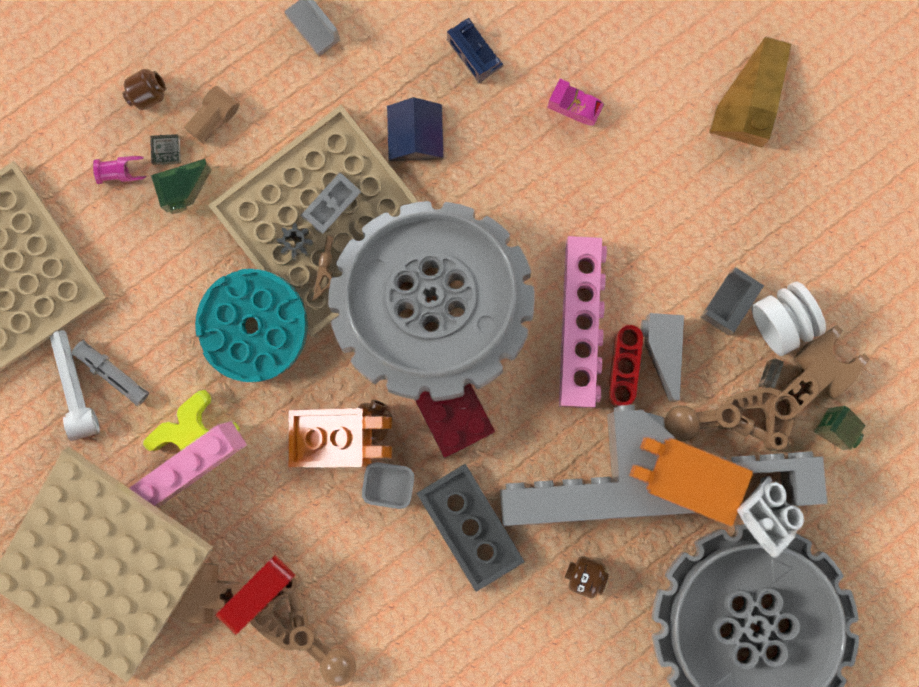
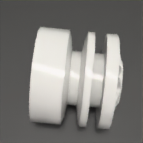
[751,281,826,356]

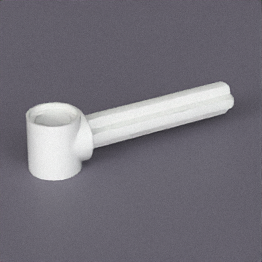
[50,330,100,441]

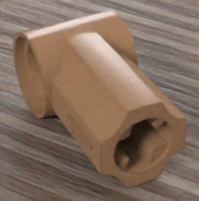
[184,86,240,144]

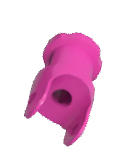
[93,156,146,184]

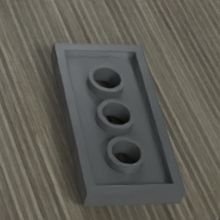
[417,464,524,592]

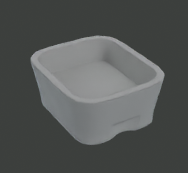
[362,462,414,509]

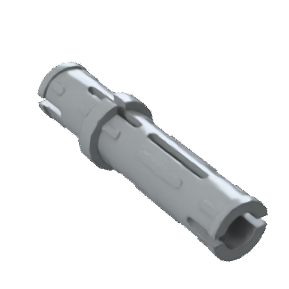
[72,340,149,407]

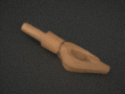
[312,236,334,302]

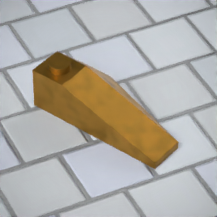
[709,36,792,148]

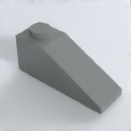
[640,313,684,402]

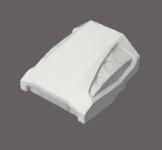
[738,476,804,557]

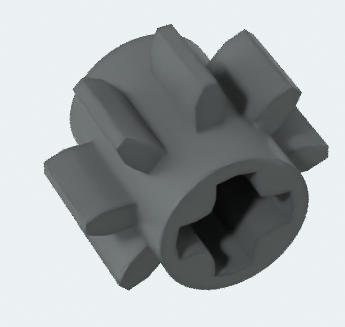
[276,223,313,260]

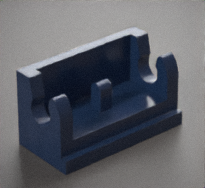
[447,18,503,83]

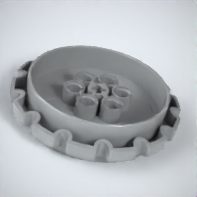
[328,201,534,401]
[652,524,859,687]

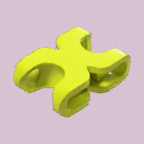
[143,390,240,451]

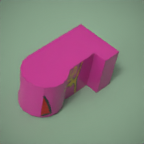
[547,78,604,126]

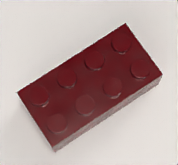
[415,383,495,459]

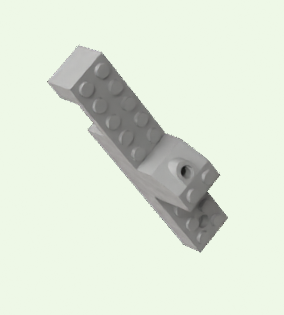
[500,405,827,526]

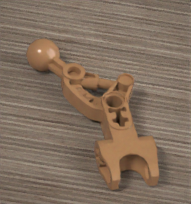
[664,325,870,451]
[170,562,356,686]

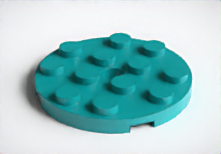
[195,269,308,382]

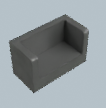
[700,267,764,335]

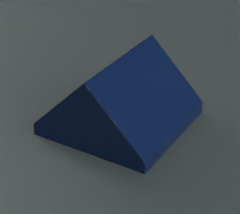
[387,97,444,161]

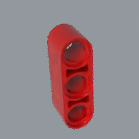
[608,325,643,407]
[215,554,296,636]

